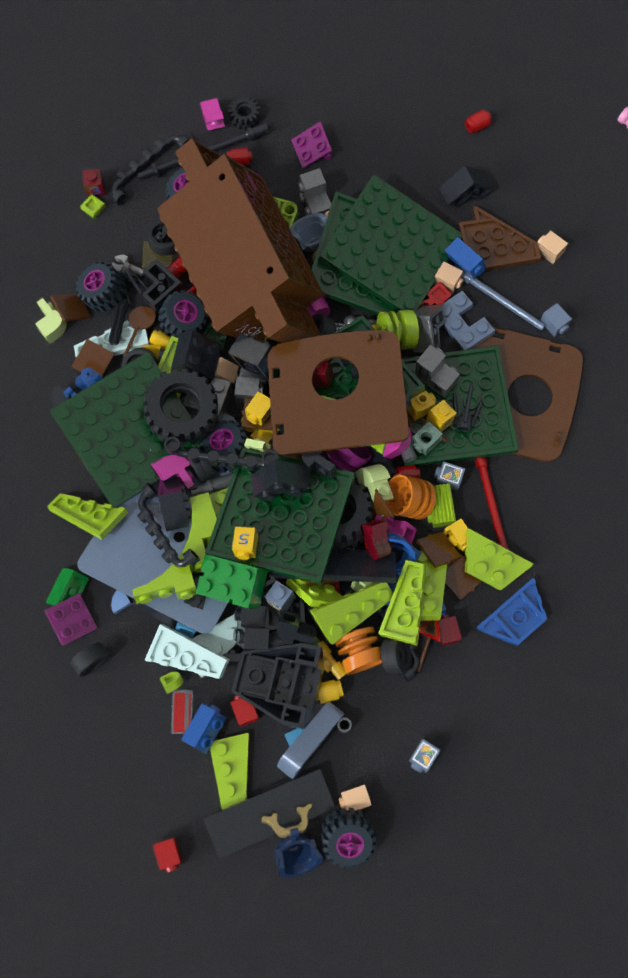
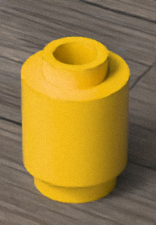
[317,680,344,704]

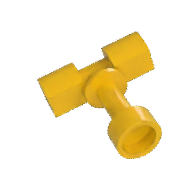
[316,641,346,680]

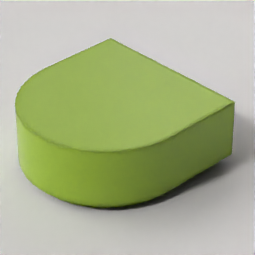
[160,672,183,694]

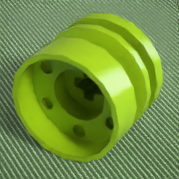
[376,310,419,350]

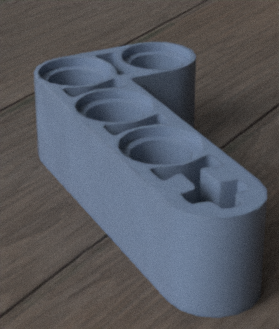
[277,701,345,780]

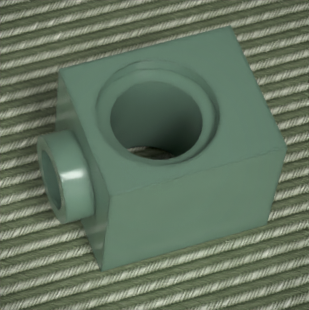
[412,422,443,456]

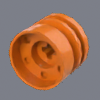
[385,475,436,520]
[335,627,382,675]

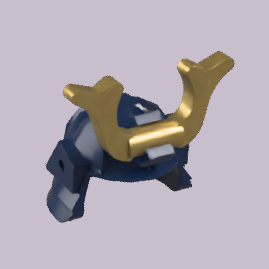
[262,804,323,878]

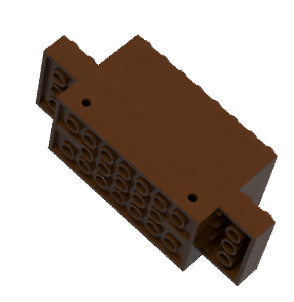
[157,138,324,343]

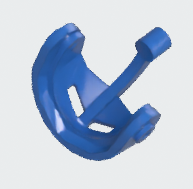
[63,368,103,398]
[387,533,421,575]

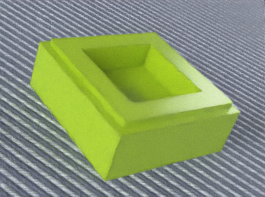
[80,194,106,219]

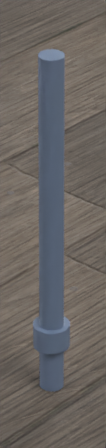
[454,265,545,331]

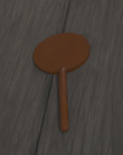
[123,306,156,357]

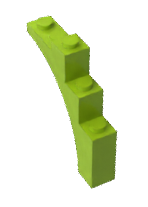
[132,492,217,604]

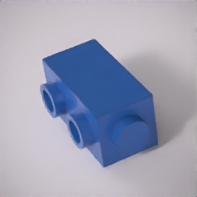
[445,237,486,279]
[181,704,226,754]

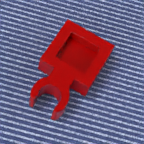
[419,282,452,307]

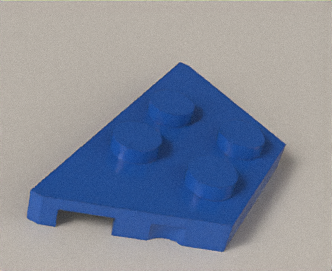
[477,578,547,646]

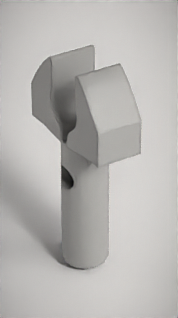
[112,255,144,276]

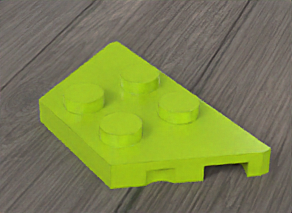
[465,529,533,590]
[285,579,343,608]

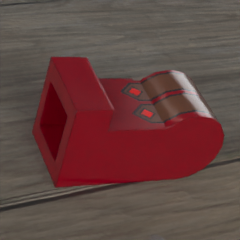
[362,519,391,560]

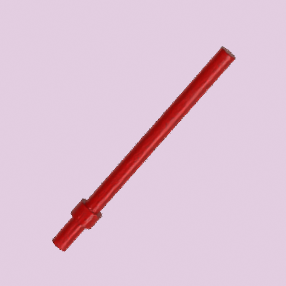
[475,457,508,550]

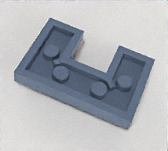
[442,291,495,350]

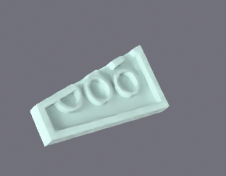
[74,320,149,357]
[192,614,237,678]
[145,624,230,679]

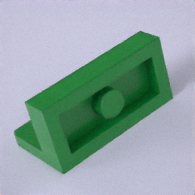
[46,568,89,606]

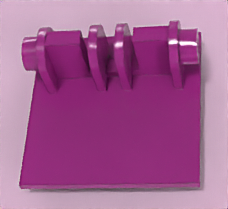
[291,122,332,168]
[44,593,97,646]

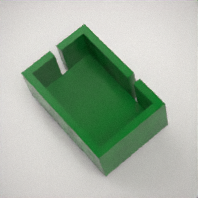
[196,554,268,609]

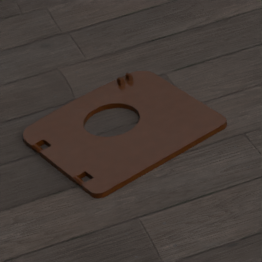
[472,326,583,462]
[268,330,409,456]

